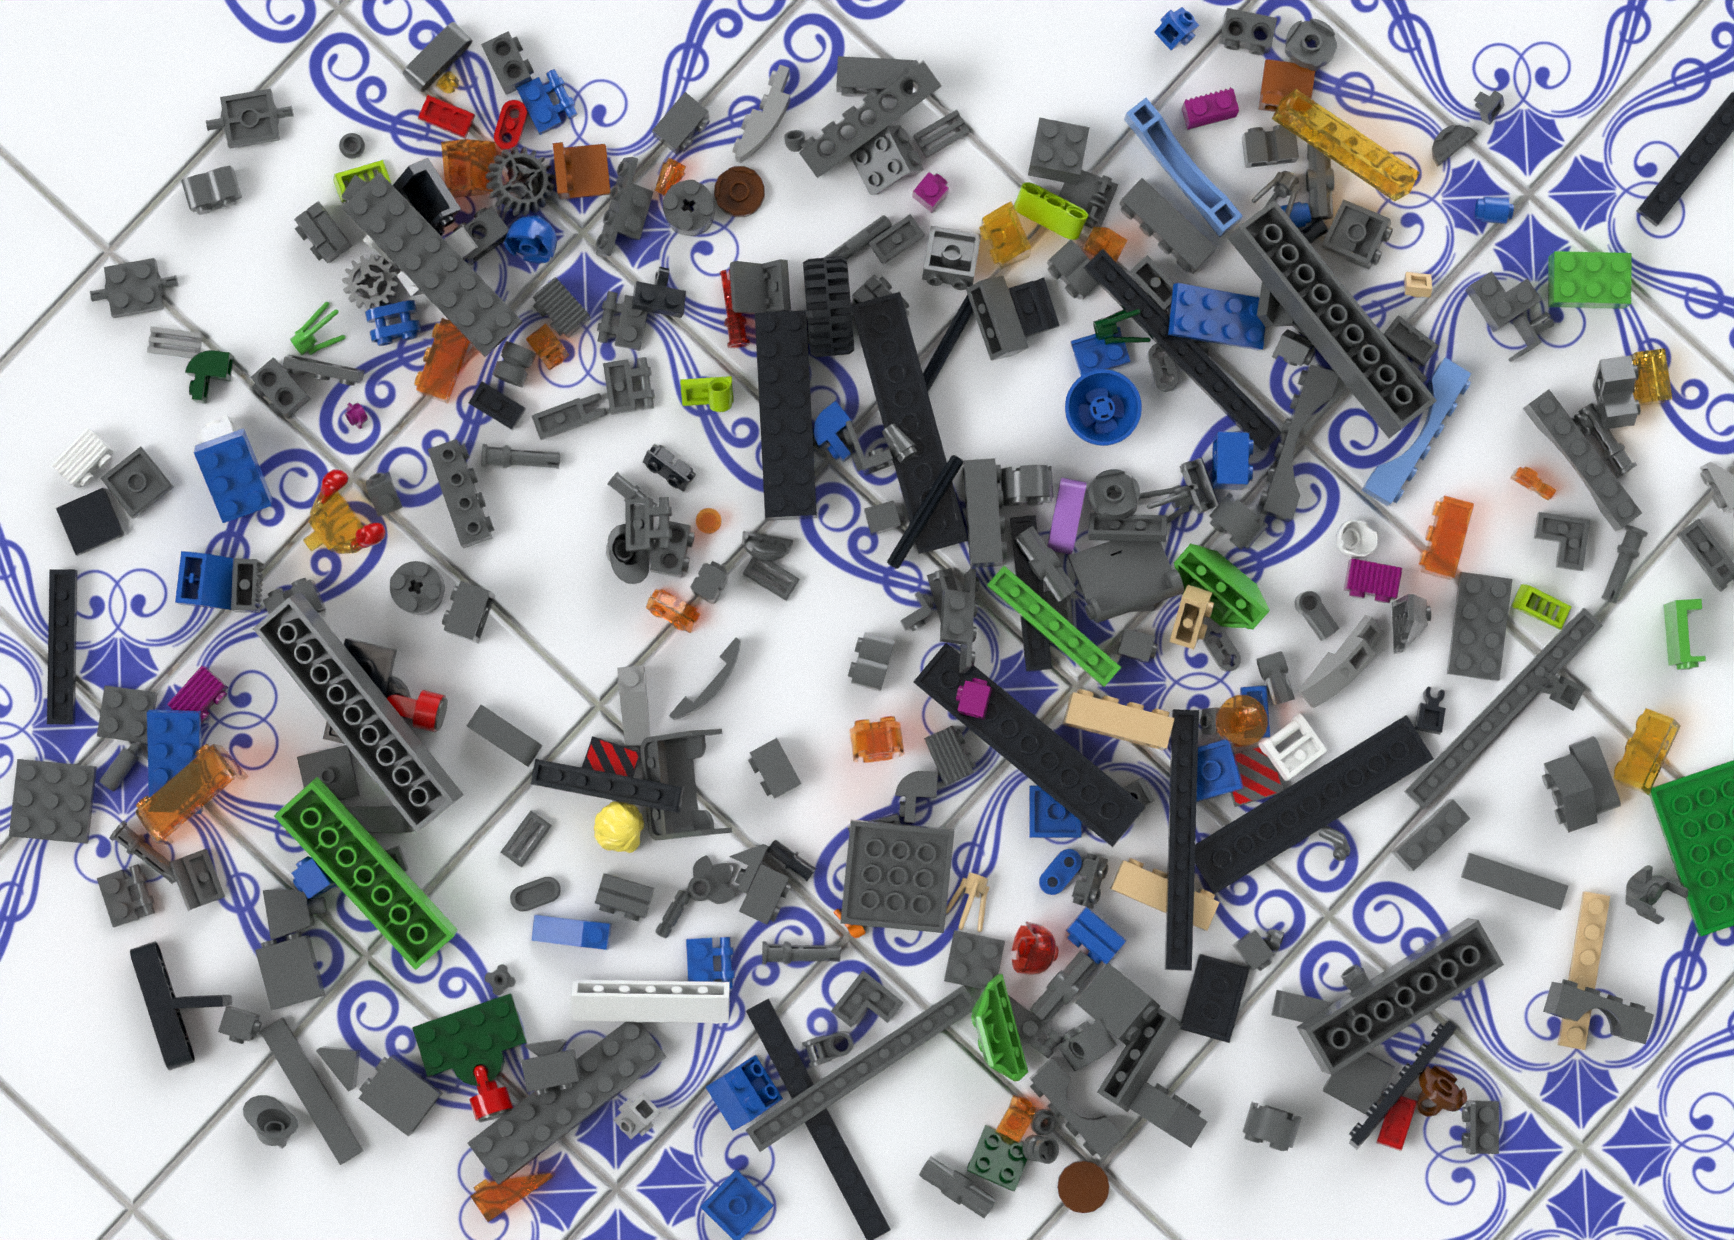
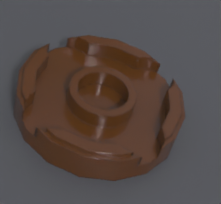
[714,166,765,217]
[1057,1160,1110,1213]

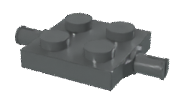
[206,89,294,149]
[90,258,178,318]

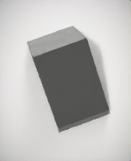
[316,1046,360,1092]

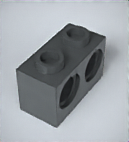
[1219,8,1277,55]
[481,31,534,95]
[250,357,311,419]
[650,521,695,578]

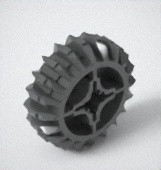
[485,147,555,216]

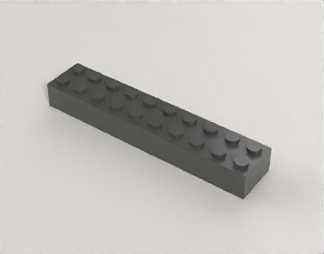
[1228,200,1437,439]
[253,592,464,832]

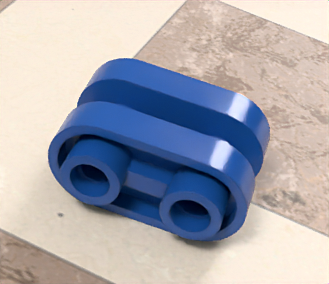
[365,300,422,346]

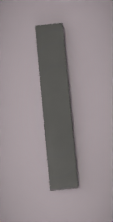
[260,1018,364,1165]

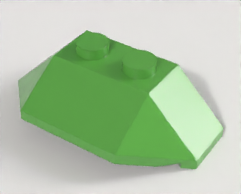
[1174,543,1270,630]
[971,974,1028,1081]

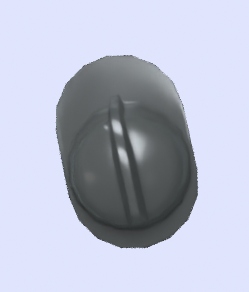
[606,524,649,584]
[243,1095,298,1148]

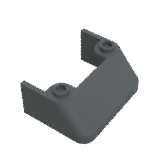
[640,729,732,840]

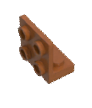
[1258,59,1315,117]
[553,142,611,200]

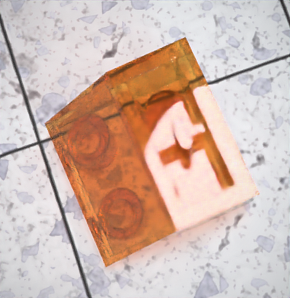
[441,139,497,198]

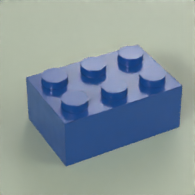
[194,428,273,523]

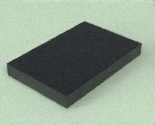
[1180,954,1250,1043]

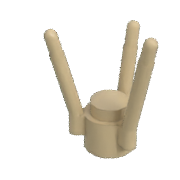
[946,872,990,932]

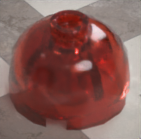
[1012,922,1059,975]

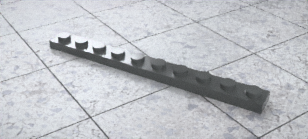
[1404,608,1603,810]
[746,985,976,1152]

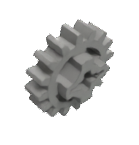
[342,254,399,310]

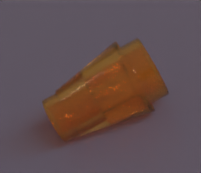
[655,157,686,196]

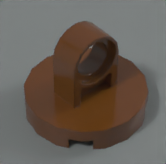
[1417,1065,1467,1117]

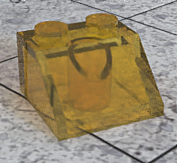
[979,201,1032,269]

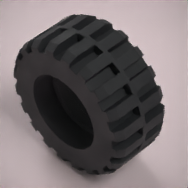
[803,256,854,357]

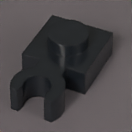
[1415,686,1446,735]

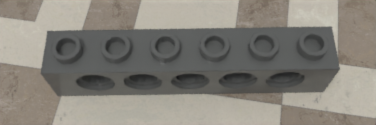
[799,60,942,178]

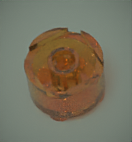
[849,716,905,763]

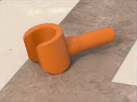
[833,909,866,938]

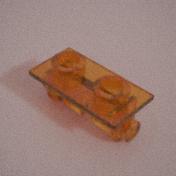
[646,589,701,633]

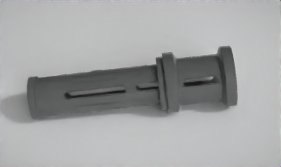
[1578,403,1637,478]
[481,444,560,469]
[1601,525,1648,604]
[109,821,176,884]
[762,941,841,965]

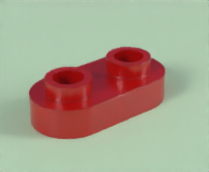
[494,100,528,151]

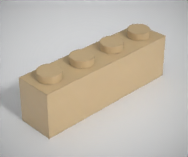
[1110,858,1219,931]

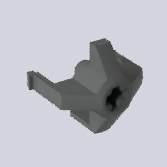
[1625,865,1688,924]

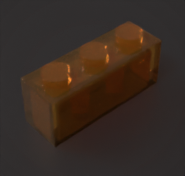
[414,318,470,403]
[1418,495,1474,580]

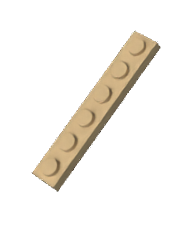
[1557,892,1610,1050]

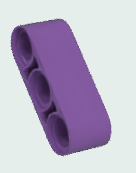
[1047,477,1087,555]

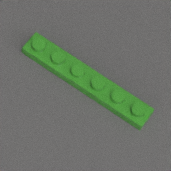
[987,566,1121,687]

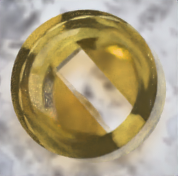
[436,71,459,94]

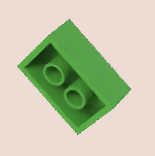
[1548,251,1632,309]

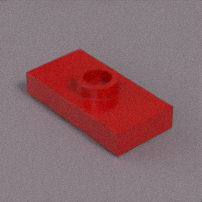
[418,95,475,139]
[1376,1096,1417,1151]

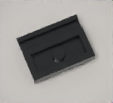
[1009,277,1060,338]

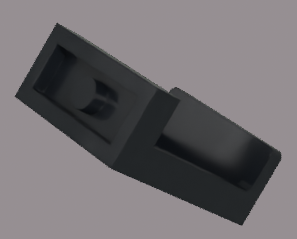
[393,158,461,236]

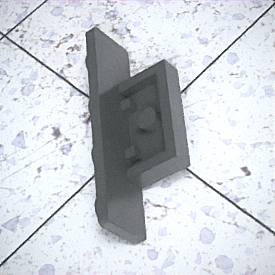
[596,157,654,256]
[940,568,979,674]

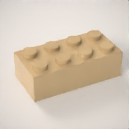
[1062,689,1174,750]

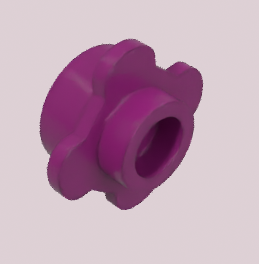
[345,403,368,429]

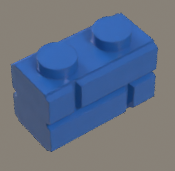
[1065,907,1126,965]

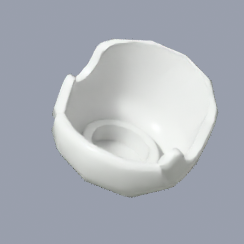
[1336,519,1378,559]

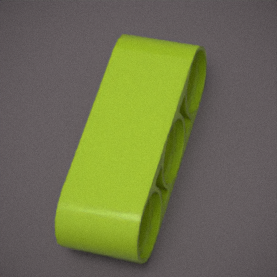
[1013,182,1088,240]

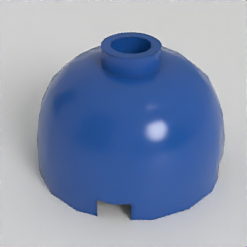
[504,215,557,264]

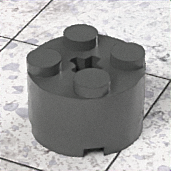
[663,179,715,236]
[1001,465,1054,506]
[1209,493,1268,550]
[390,561,445,615]
[1242,1102,1302,1151]

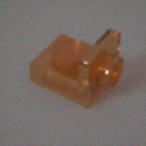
[526,324,569,370]
[996,1095,1036,1142]

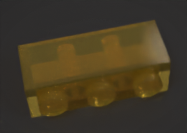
[1614,708,1681,795]

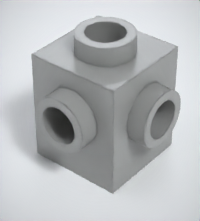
[614,1093,661,1139]

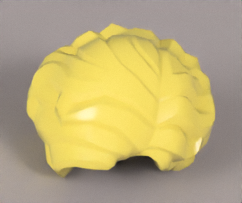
[594,801,644,853]

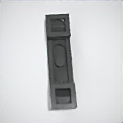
[669,637,741,720]

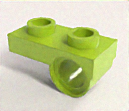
[680,376,734,412]

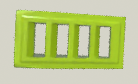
[333,160,391,203]
[1511,584,1572,630]

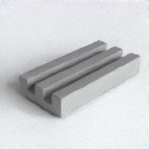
[147,326,203,359]

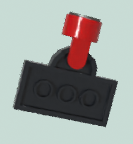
[323,638,448,744]

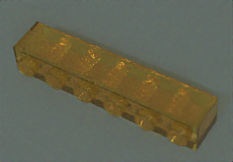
[1272,89,1420,202]

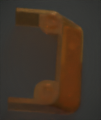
[135,744,249,845]

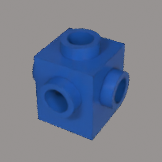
[1154,7,1199,50]

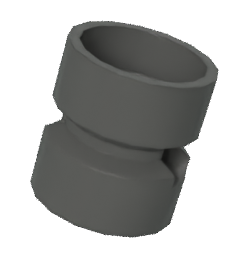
[492,341,537,388]

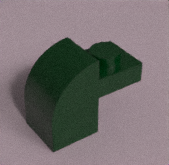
[185,350,234,404]

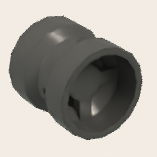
[1023,1134,1059,1164]

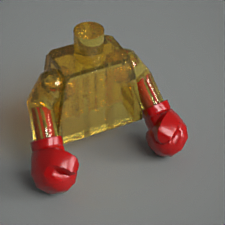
[303,469,385,554]

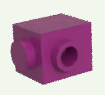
[912,172,949,213]
[956,678,992,719]

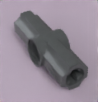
[1306,140,1334,220]
[1014,526,1077,602]
[1030,950,1097,1024]
[919,1156,996,1218]

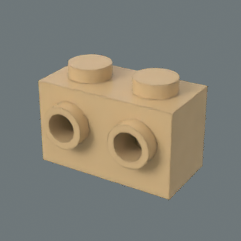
[1169,585,1214,650]

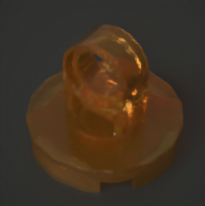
[1215,695,1268,747]

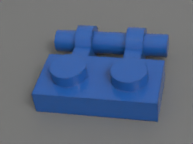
[516,69,578,135]
[686,937,735,989]

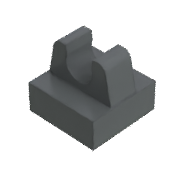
[1474,90,1505,125]

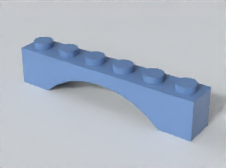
[1124,97,1243,237]
[1361,357,1472,506]

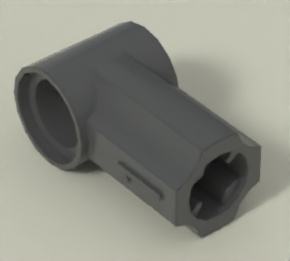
[1295,591,1340,641]
[1256,651,1295,706]

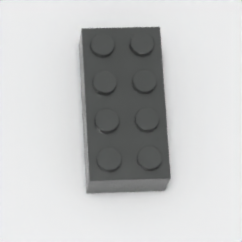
[963,458,1007,568]

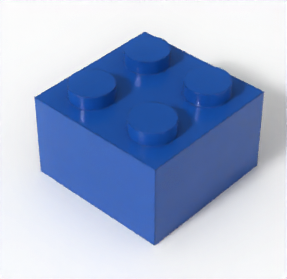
[1212,432,1253,490]

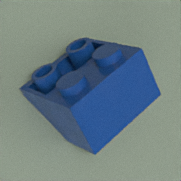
[175,551,233,610]
[706,1055,783,1131]

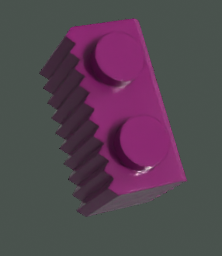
[1181,87,1239,130]
[1344,558,1403,603]
[167,666,228,724]

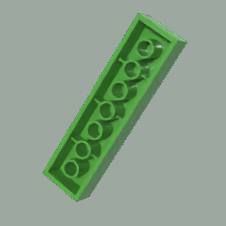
[274,777,458,970]

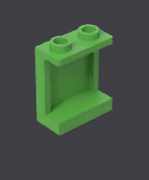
[1663,599,1706,670]

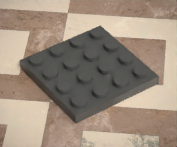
[840,819,954,933]

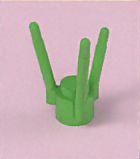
[290,302,346,355]

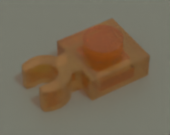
[1510,466,1556,500]

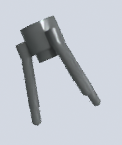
[1252,171,1301,217]
[1140,485,1195,524]

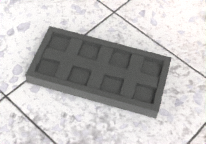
[1447,572,1513,681]

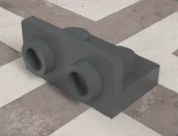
[1462,1100,1499,1155]

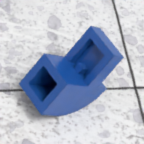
[814,401,852,463]

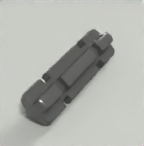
[655,890,691,938]

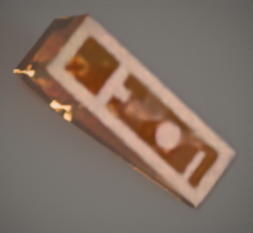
[470,1171,555,1222]

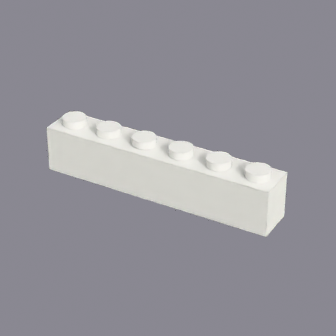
[571,980,730,1024]

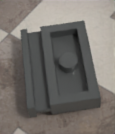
[169,849,225,911]

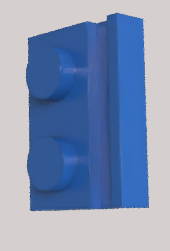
[1070,326,1131,376]

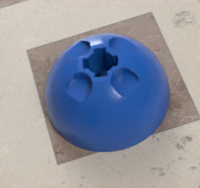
[1065,369,1142,446]

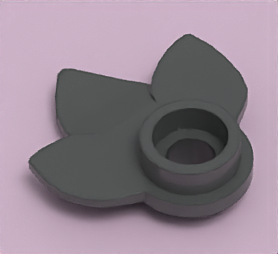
[688,855,736,904]

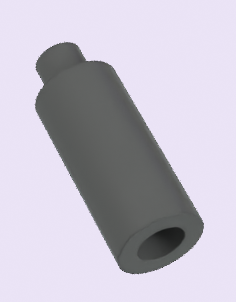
[99,742,142,792]

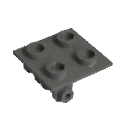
[1059,169,1119,231]

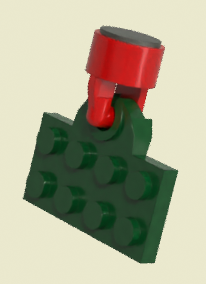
[412,993,528,1123]

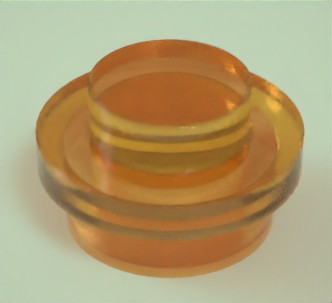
[696,508,722,534]

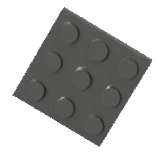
[9,759,97,844]

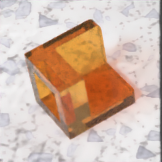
[1083,227,1127,262]

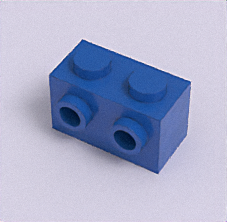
[291,856,336,899]

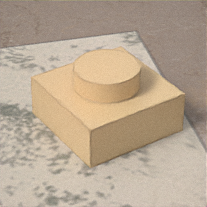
[1404,272,1432,298]

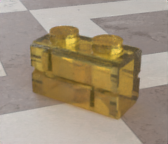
[1630,348,1673,406]

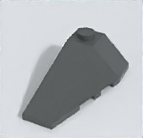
[1392,594,1431,654]

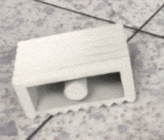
[51,428,114,488]

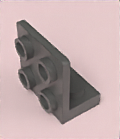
[843,420,893,476]

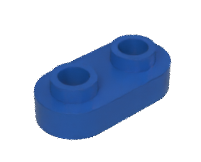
[1039,849,1082,895]

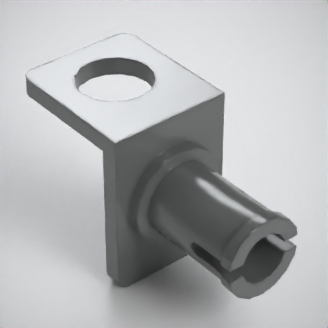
[1508,312,1554,362]

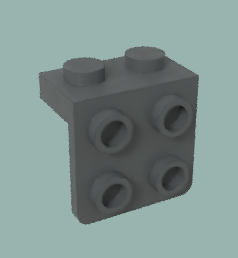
[850,125,924,195]
[730,259,791,314]

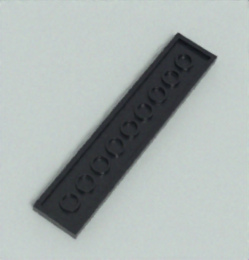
[851,292,968,554]
[913,643,1146,848]
[1195,715,1434,894]

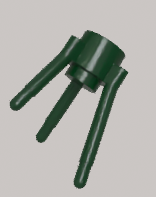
[1093,309,1151,345]

